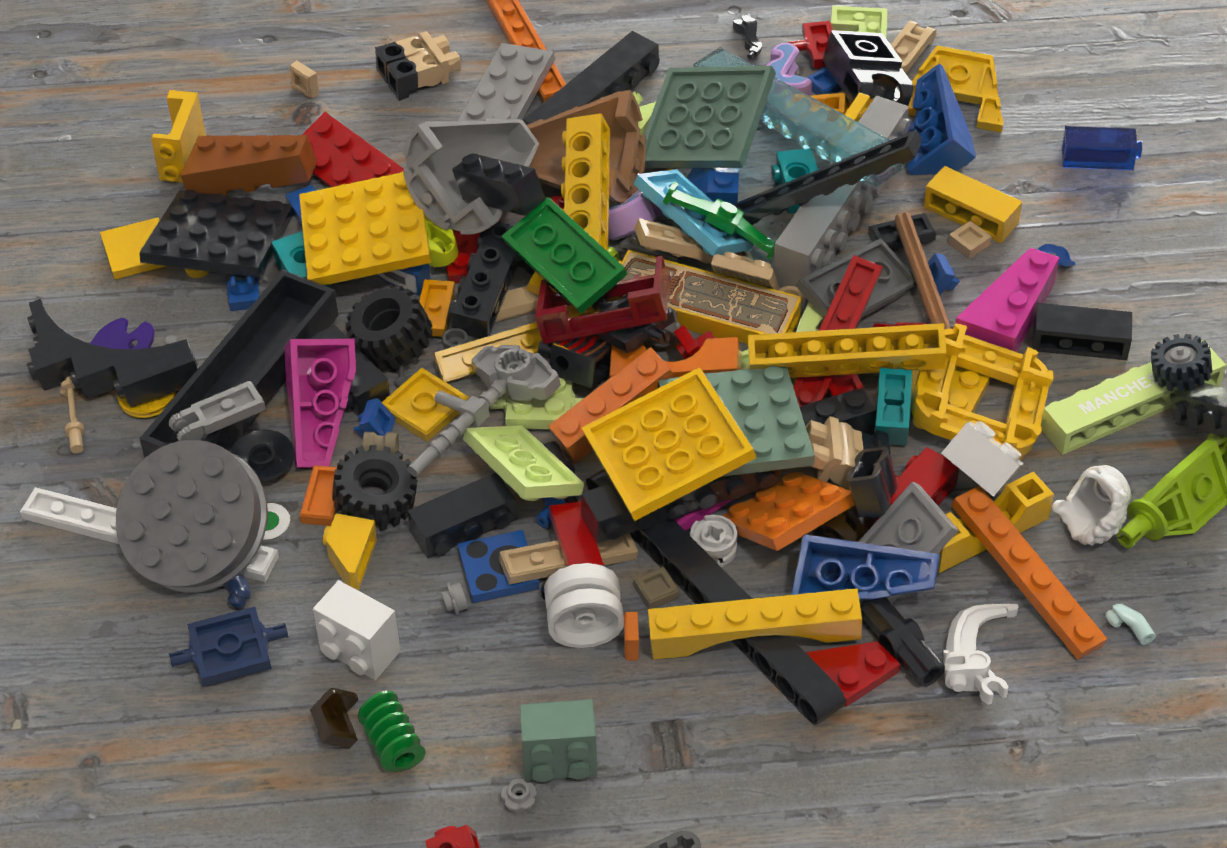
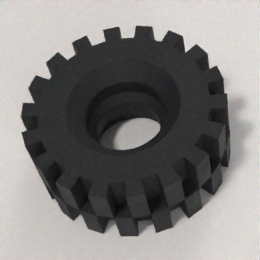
[332,445,418,530]

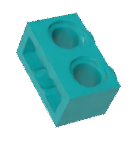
[875,368,913,446]

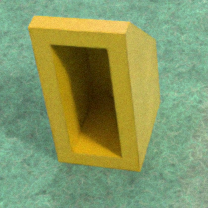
[323,513,377,591]

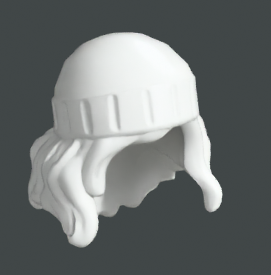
[1052,465,1131,546]

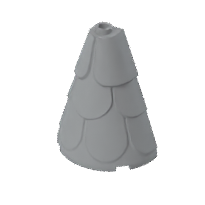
[403,118,539,235]

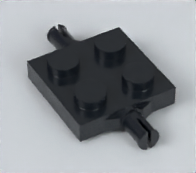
[591,291,675,353]

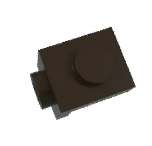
[310,688,359,749]

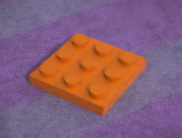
[722,472,855,551]

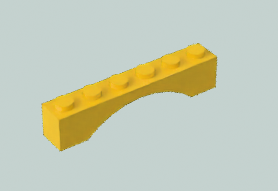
[648,588,862,660]

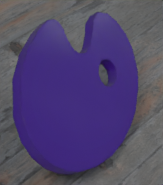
[90,317,155,349]

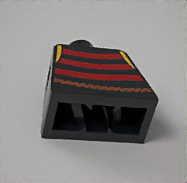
[537,335,612,388]

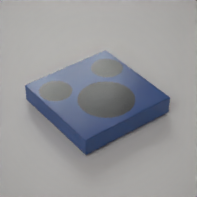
[457,530,539,603]

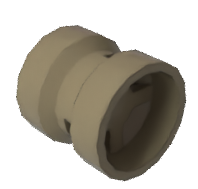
[363,432,399,454]

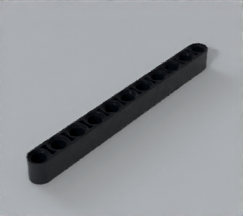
[586,469,846,725]

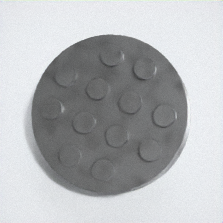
[116,440,268,593]

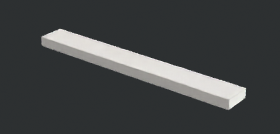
[20,487,279,583]

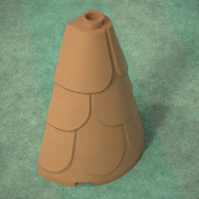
[526,90,646,203]

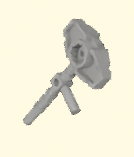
[407,345,561,477]

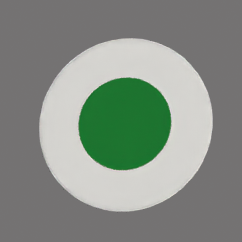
[263,503,290,540]

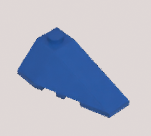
[907,63,976,175]

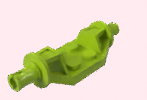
[1116,434,1227,548]

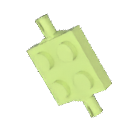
[490,378,584,429]

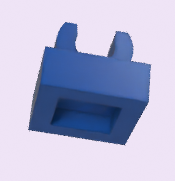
[928,253,960,295]
[227,276,260,311]
[354,398,396,439]

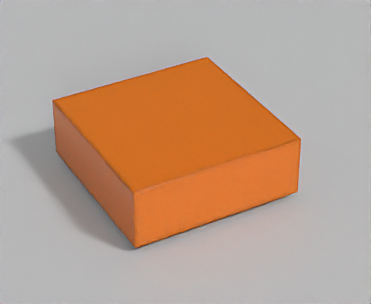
[624,612,639,661]

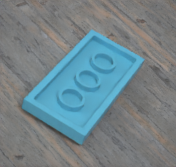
[633,169,754,256]

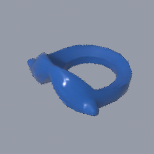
[1037,244,1076,267]

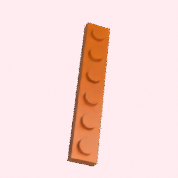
[951,486,1107,660]

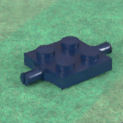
[169,607,289,686]

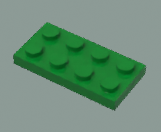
[502,197,628,315]

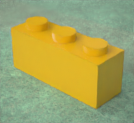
[923,166,1022,244]

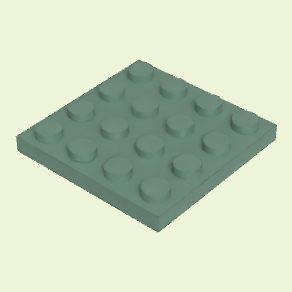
[644,66,776,168]
[658,366,815,477]

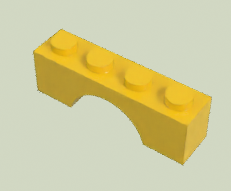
[937,471,1054,573]

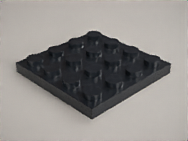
[139,190,294,278]

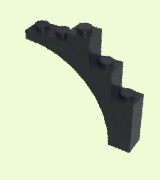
[27,299,199,408]

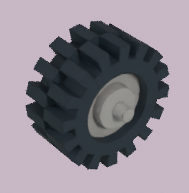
[1151,334,1212,392]

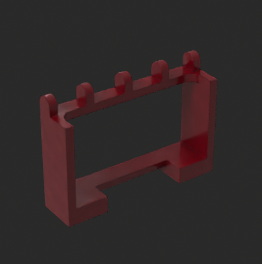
[535,256,670,344]

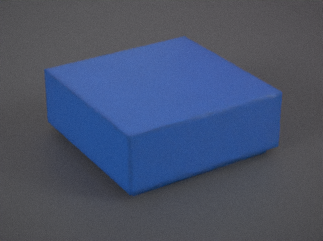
[806,67,842,95]

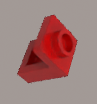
[674,325,715,359]

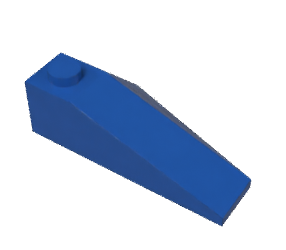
[687,168,739,204]
[792,534,940,601]

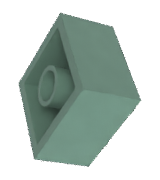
[520,699,597,782]

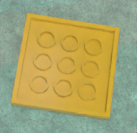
[299,172,432,285]
[582,367,757,521]

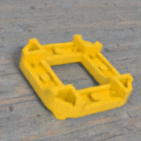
[910,324,1053,460]

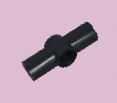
[860,597,945,687]

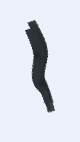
[733,13,762,59]

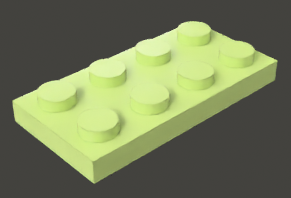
[463,425,584,501]

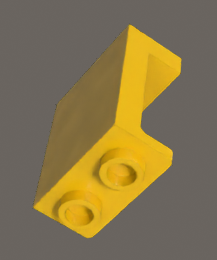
[151,90,206,183]

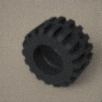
[346,285,433,371]

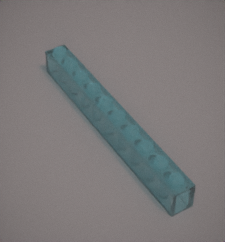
[693,47,904,187]

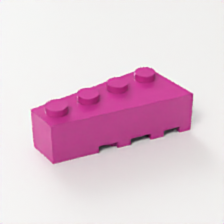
[955,247,1059,352]

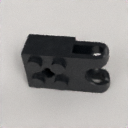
[822,30,913,106]

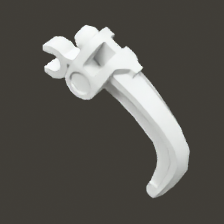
[943,604,1018,705]

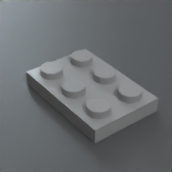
[859,482,959,604]

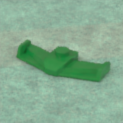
[663,181,780,259]

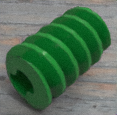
[358,690,426,772]

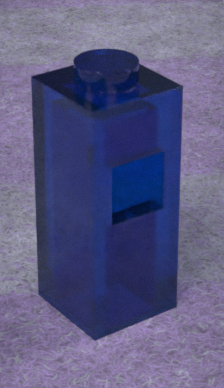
[1061,126,1142,170]

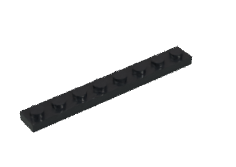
[732,130,922,225]

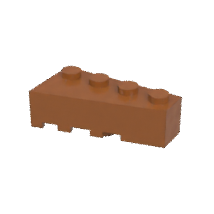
[180,135,317,196]

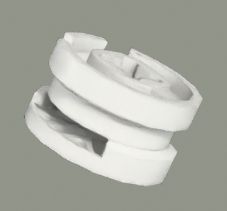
[690,514,737,567]

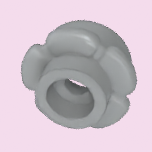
[441,582,468,615]
[501,779,537,814]

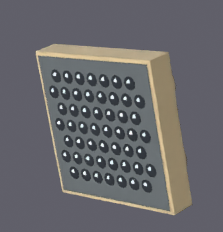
[711,252,780,290]

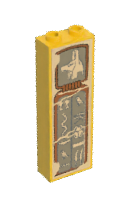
[604,250,802,346]

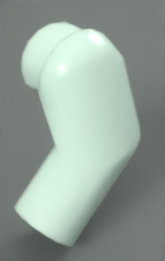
[1105,603,1156,645]

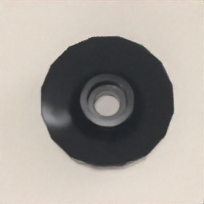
[230,429,295,481]

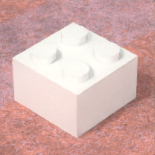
[941,421,1024,497]
[313,580,401,681]

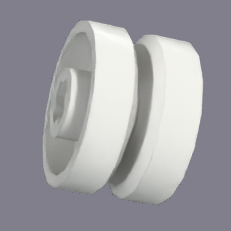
[544,563,624,648]

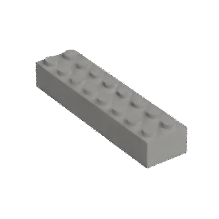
[773,95,911,288]

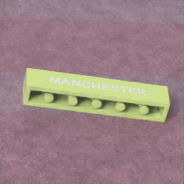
[1041,340,1227,455]

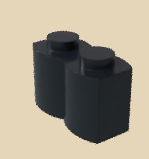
[847,446,898,519]

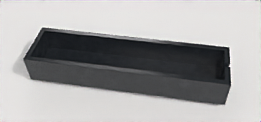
[139,270,338,458]

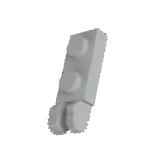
[169,381,266,441]

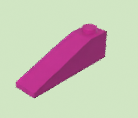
[284,339,356,468]

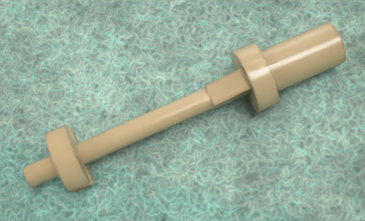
[60,377,85,454]

